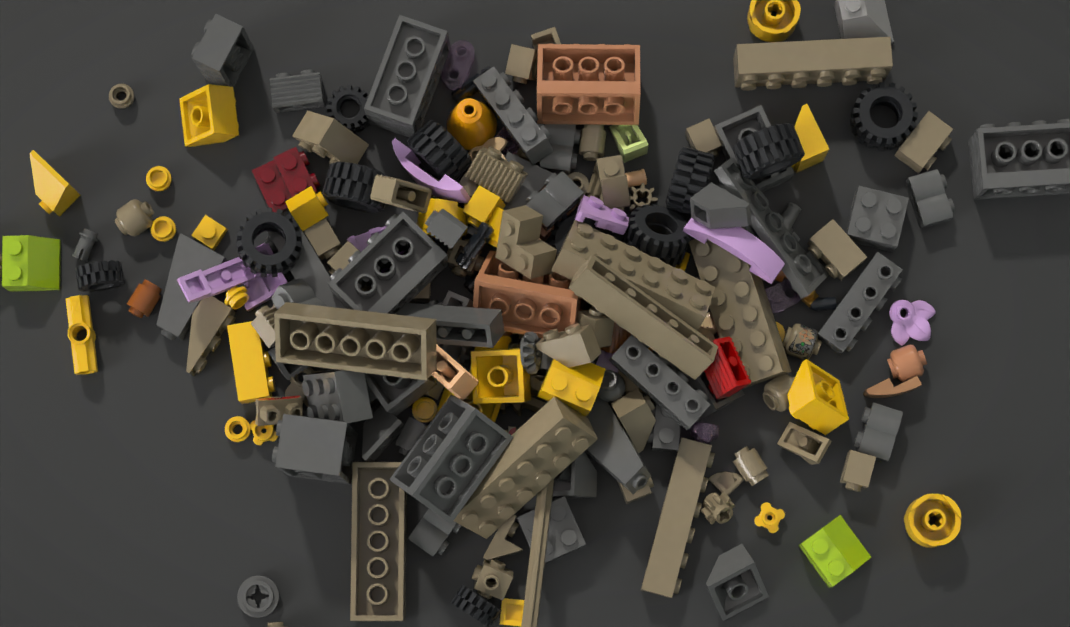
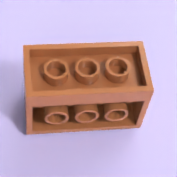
[537,43,640,125]
[473,250,587,338]

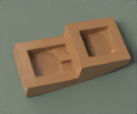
[863,376,922,398]

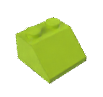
[2,235,61,292]
[798,515,871,588]

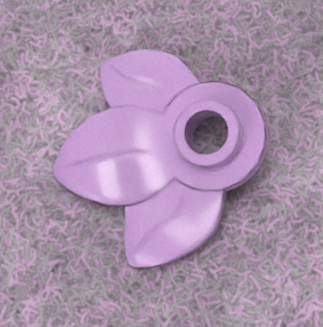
[889,300,936,346]

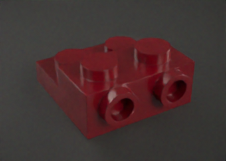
[252,147,320,212]

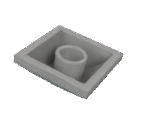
[834,0,894,44]

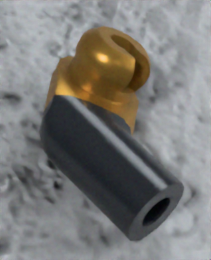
[802,290,836,311]

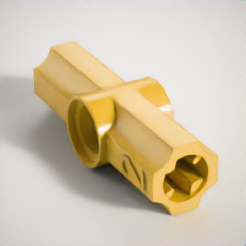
[66,295,98,375]

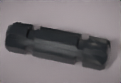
[451,66,491,104]
[456,222,494,269]

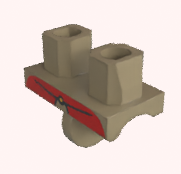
[255,396,303,426]

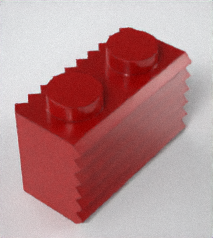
[704,336,751,399]

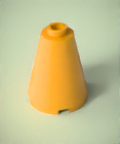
[447,98,497,150]

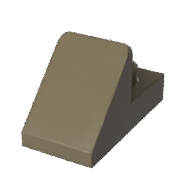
[596,155,630,209]
[777,422,832,465]
[483,515,523,561]

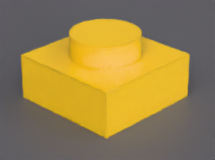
[191,215,228,251]
[500,598,524,627]

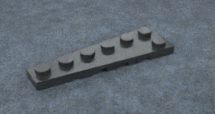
[714,157,829,299]

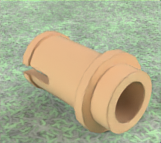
[625,169,647,187]

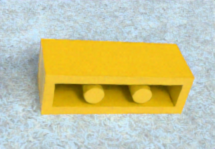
[227,321,276,404]

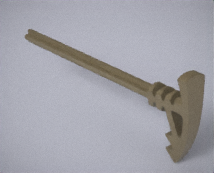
[499,387,555,627]

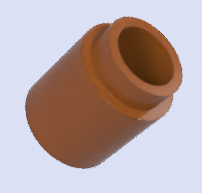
[127,279,162,319]

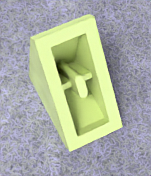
[609,125,648,163]

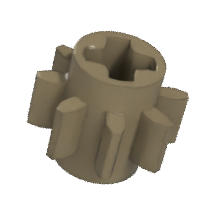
[629,183,658,212]
[701,492,735,524]

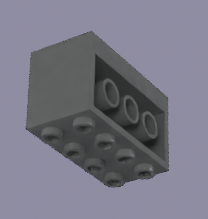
[364,15,451,138]
[968,119,1070,200]
[328,212,448,314]
[389,395,513,524]
[272,414,358,485]

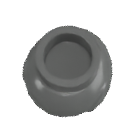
[597,370,626,406]

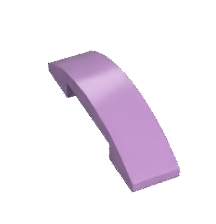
[392,138,471,203]
[683,218,785,284]
[177,243,273,303]

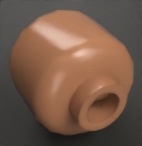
[887,345,927,382]

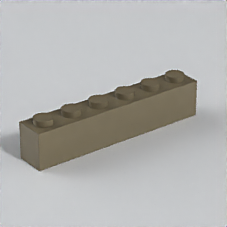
[569,254,718,380]
[641,438,715,598]

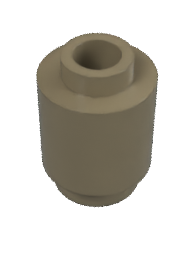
[579,124,606,161]
[733,446,769,486]

